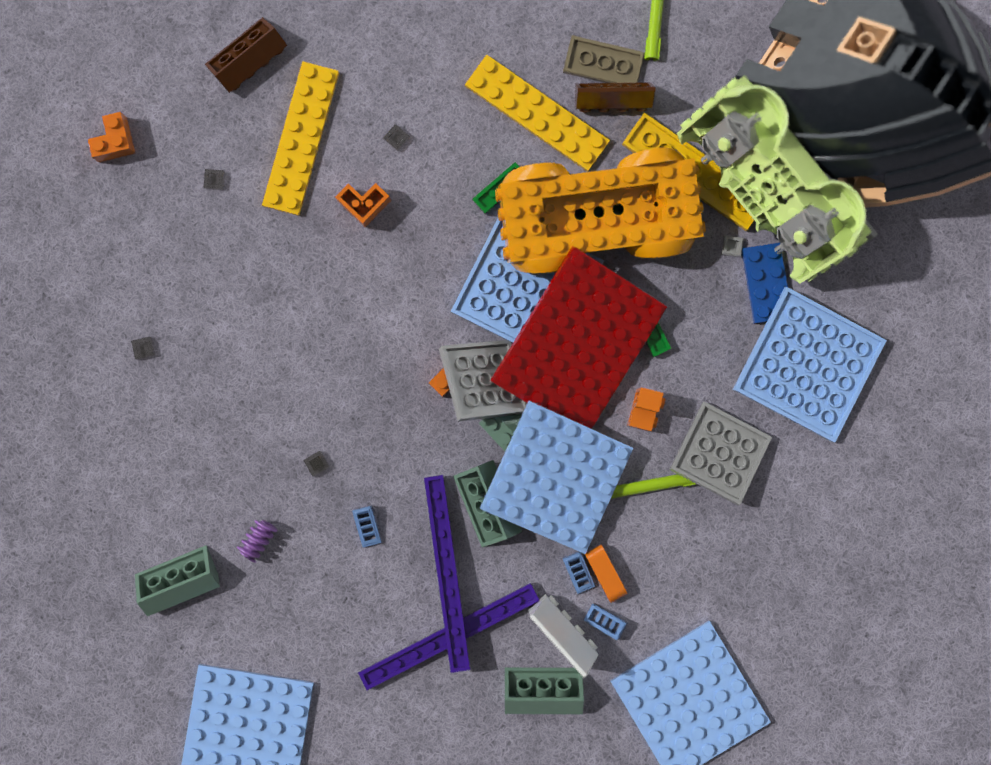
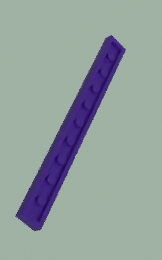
[424,475,470,673]
[358,583,540,690]

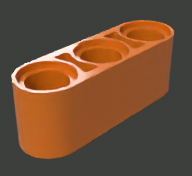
[585,545,628,603]

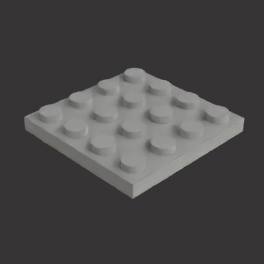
[439,340,527,422]
[669,401,772,506]

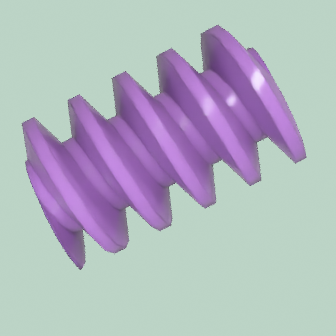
[237,519,278,563]

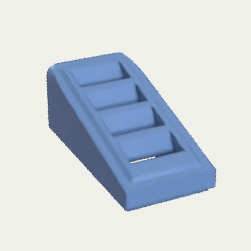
[352,505,382,547]
[562,551,595,594]
[584,603,628,640]

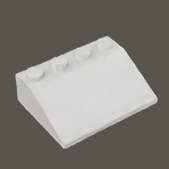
[528,594,599,677]

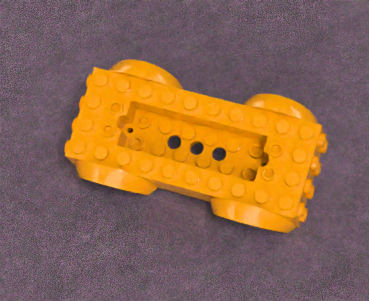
[495,148,706,273]

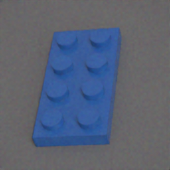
[742,243,788,324]

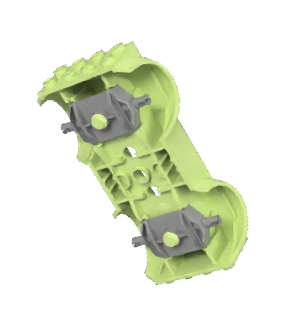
[677,75,871,284]

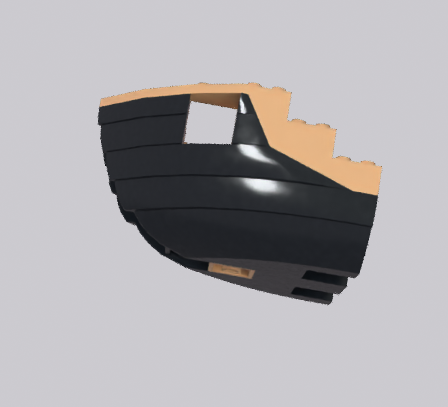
[735,0,991,208]

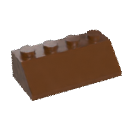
[205,17,287,93]
[575,82,656,112]

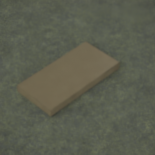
[563,35,645,83]

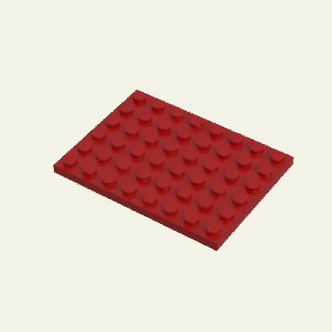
[490,246,667,429]

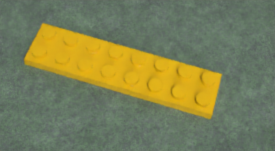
[465,54,610,172]
[262,61,339,216]
[622,113,754,231]

